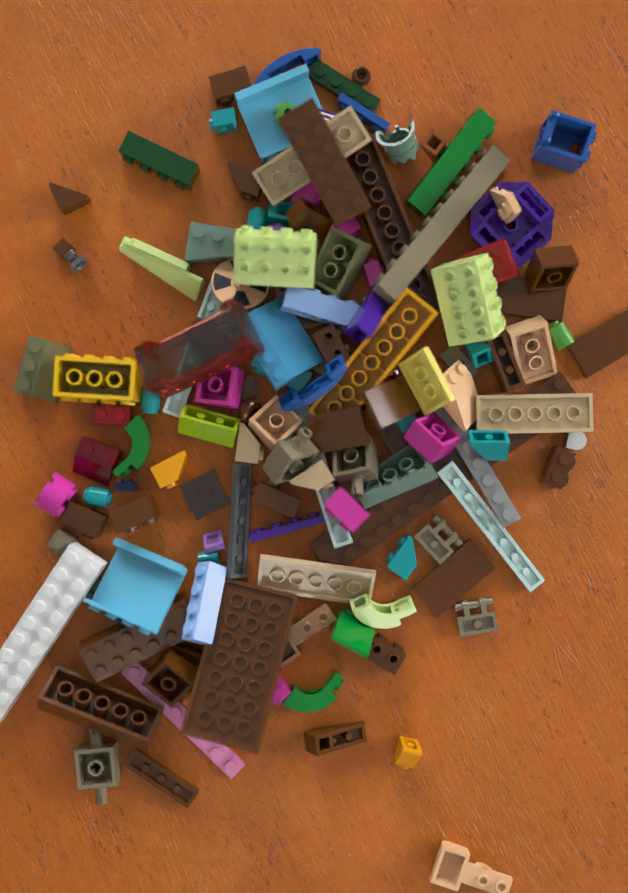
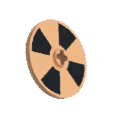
[211,259,269,310]

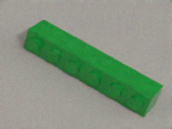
[404,107,497,217]

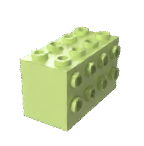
[233,225,316,288]
[431,253,506,347]

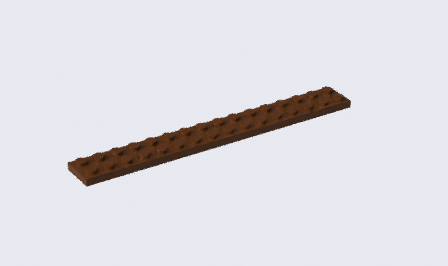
[310,371,576,566]

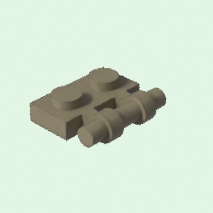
[414,514,463,564]
[454,597,498,637]

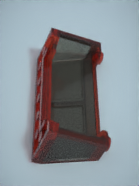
[134,298,265,398]

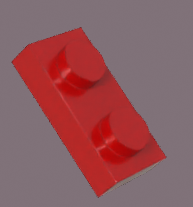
[91,404,132,425]

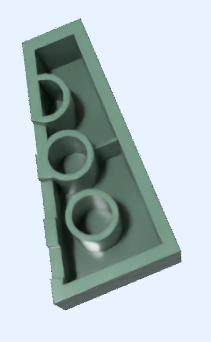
[185,222,237,265]
[350,444,438,509]

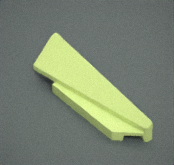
[119,236,205,301]

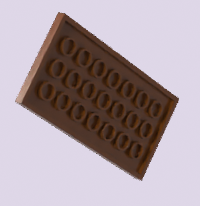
[180,578,299,754]

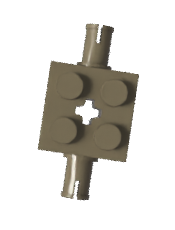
[262,427,319,488]
[333,436,379,499]
[74,729,121,805]

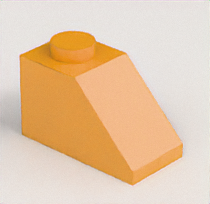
[150,450,188,490]
[394,736,422,769]

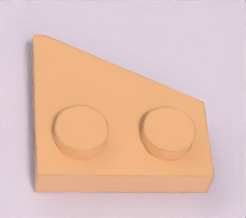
[489,187,522,224]

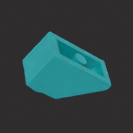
[468,430,510,461]

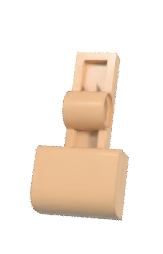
[429,841,513,893]

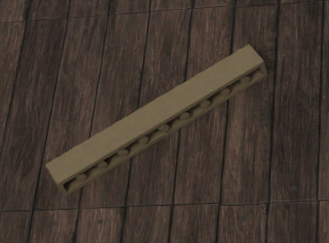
[372,145,511,305]

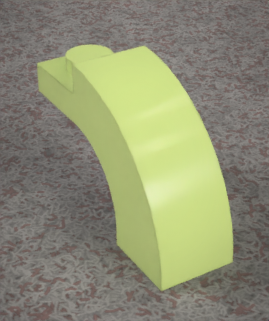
[349,593,417,629]

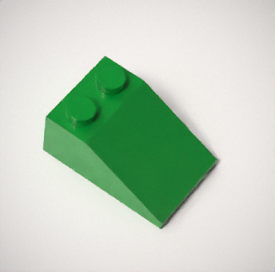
[330,608,375,658]

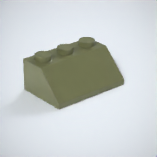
[314,226,372,298]
[14,335,72,403]

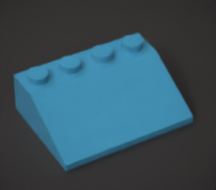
[233,296,324,392]

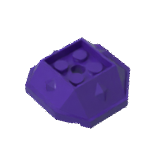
[469,181,554,267]

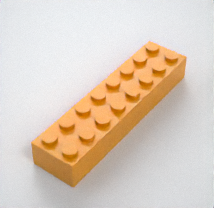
[308,287,439,415]

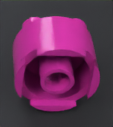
[34,472,78,517]

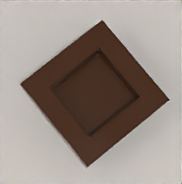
[241,375,261,400]

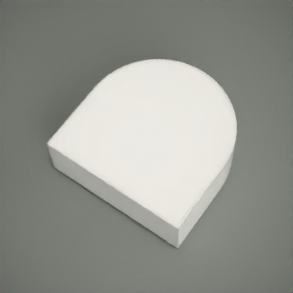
[564,432,587,450]

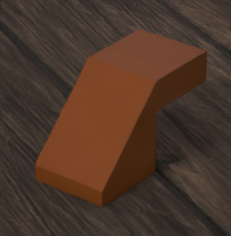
[420,129,447,162]

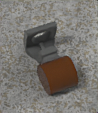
[52,237,89,274]

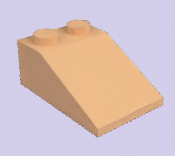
[504,315,558,384]
[442,359,478,432]

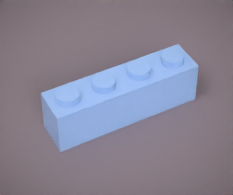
[279,287,360,330]
[182,561,227,644]

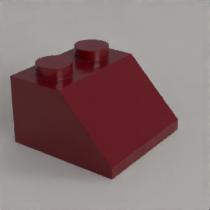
[72,436,123,486]

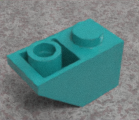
[385,534,417,580]

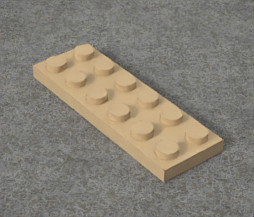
[252,105,372,207]
[475,393,594,434]
[257,554,376,603]

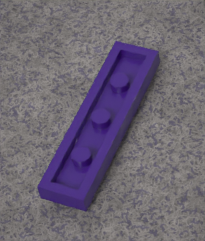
[249,511,325,542]

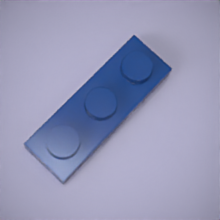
[337,92,390,134]

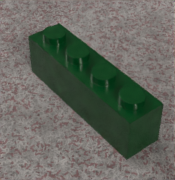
[118,130,200,190]

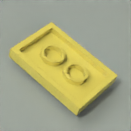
[398,346,455,416]

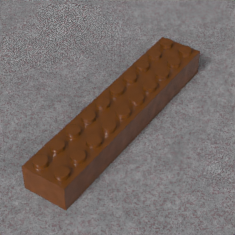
[346,133,442,320]

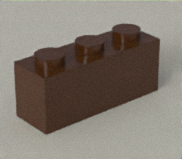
[486,330,525,393]

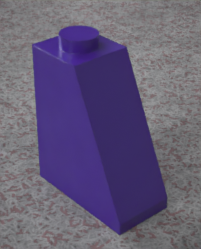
[343,291,389,343]

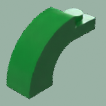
[112,415,152,477]
[282,669,343,712]

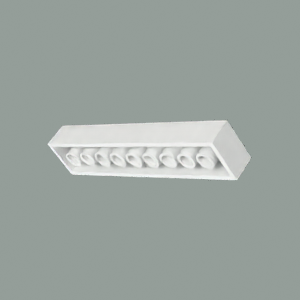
[0,541,108,723]

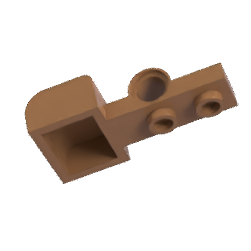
[281,602,337,668]

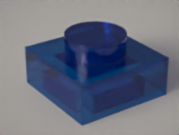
[115,478,138,491]

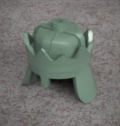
[375,120,420,165]

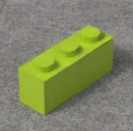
[177,404,241,448]

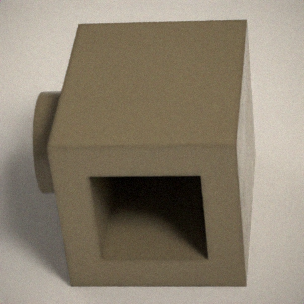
[47,527,79,556]

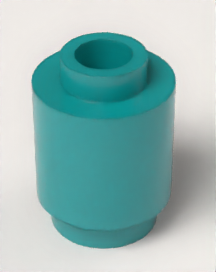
[247,207,268,230]
[140,386,161,414]
[83,486,113,508]

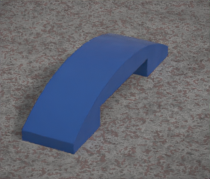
[254,48,321,85]
[278,354,347,412]

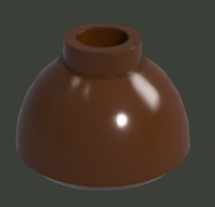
[236,398,261,424]

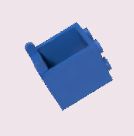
[531,110,597,173]

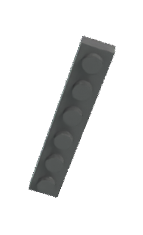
[226,462,253,579]

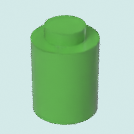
[549,320,575,351]

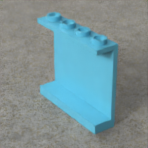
[234,64,323,164]
[83,537,188,635]

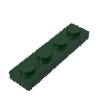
[309,59,381,113]

